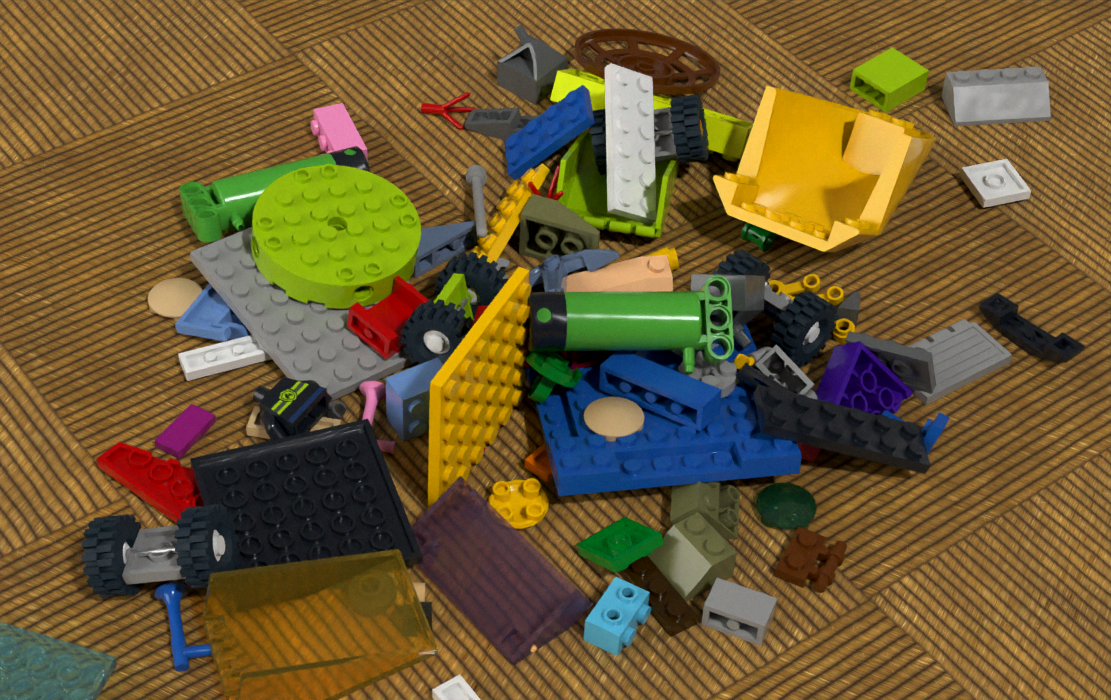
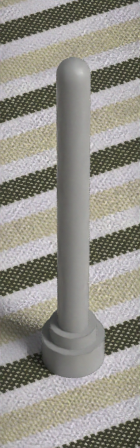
[466,165,488,238]

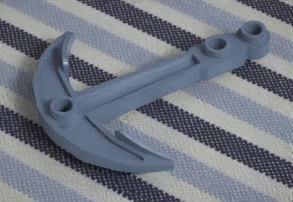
[529,249,620,292]

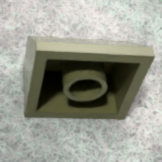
[648,512,737,602]

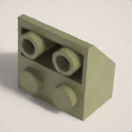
[670,481,740,540]

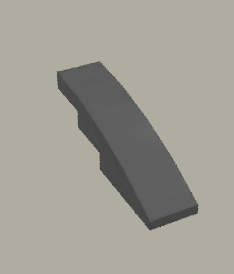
[464,108,567,146]

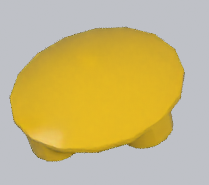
[488,478,549,529]

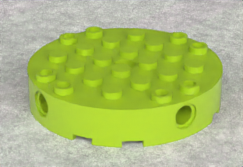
[251,164,421,309]

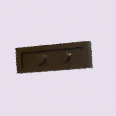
[618,556,698,637]

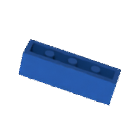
[599,351,722,432]

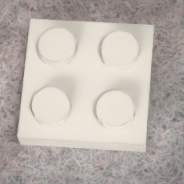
[959,159,1031,208]

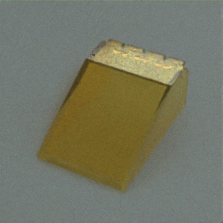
[203,549,439,700]

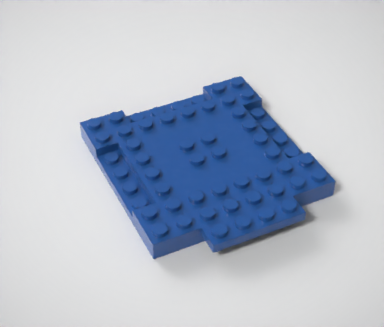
[524,324,802,496]

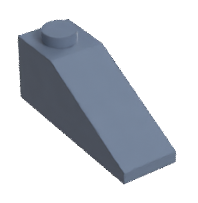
[411,221,477,279]

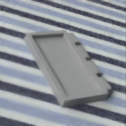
[908,319,1012,405]

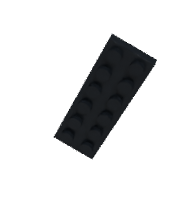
[753,385,931,474]

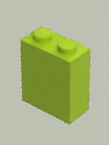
[850,47,929,113]

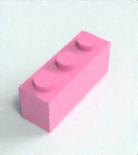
[311,103,368,161]

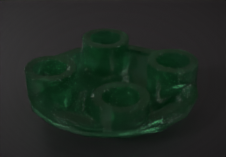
[756,482,817,530]

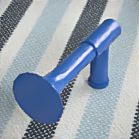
[154,582,218,672]

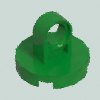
[525,351,583,404]

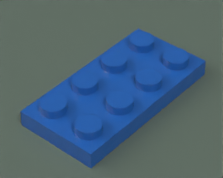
[504,85,595,180]

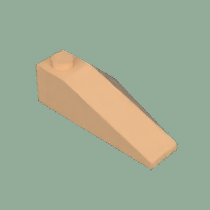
[566,255,673,292]

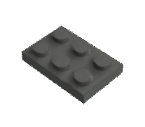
[845,331,936,394]

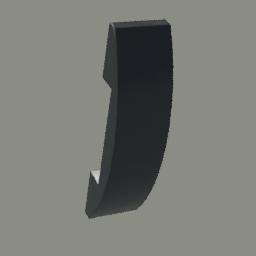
[979,293,1085,363]

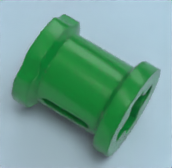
[741,223,776,252]

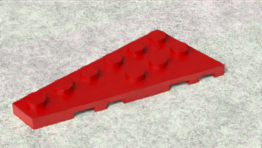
[96,442,203,523]

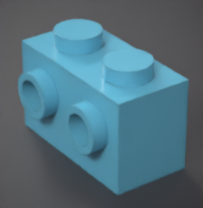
[584,577,651,656]

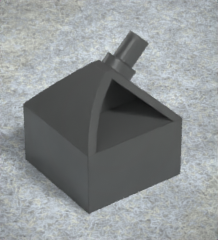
[497,24,567,105]
[691,274,765,349]

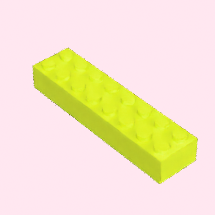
[550,68,754,162]

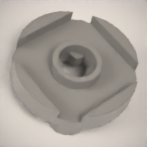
[678,351,737,398]

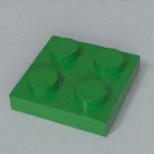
[576,517,664,573]

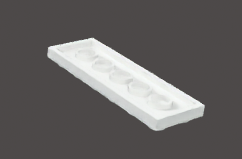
[604,63,657,224]

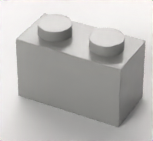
[701,578,777,646]

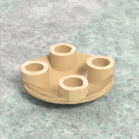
[148,278,203,321]
[584,397,644,442]

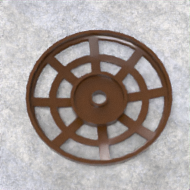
[573,28,720,94]

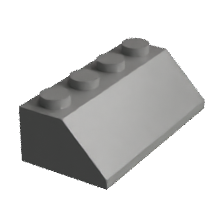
[941,67,1051,126]

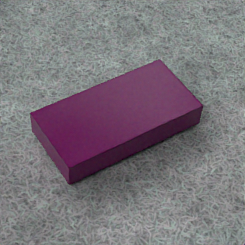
[155,404,216,459]

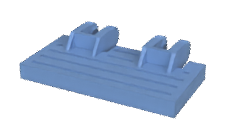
[175,283,250,342]

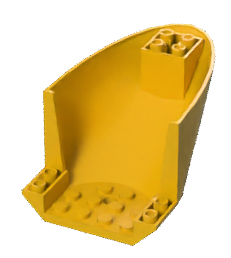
[713,86,936,252]

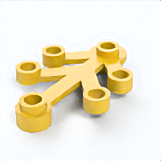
[768,274,855,344]

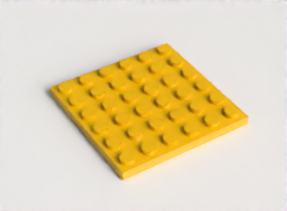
[428,267,532,514]

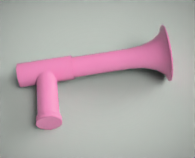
[359,381,396,454]

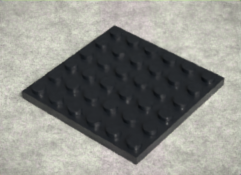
[190,419,423,609]

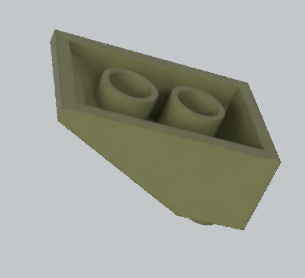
[519,194,600,272]

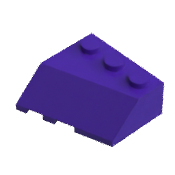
[816,341,913,415]

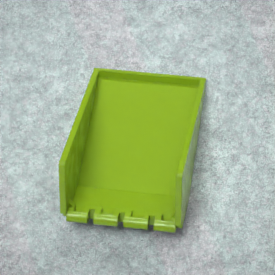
[556,131,680,238]

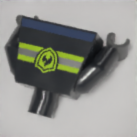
[253,377,346,440]

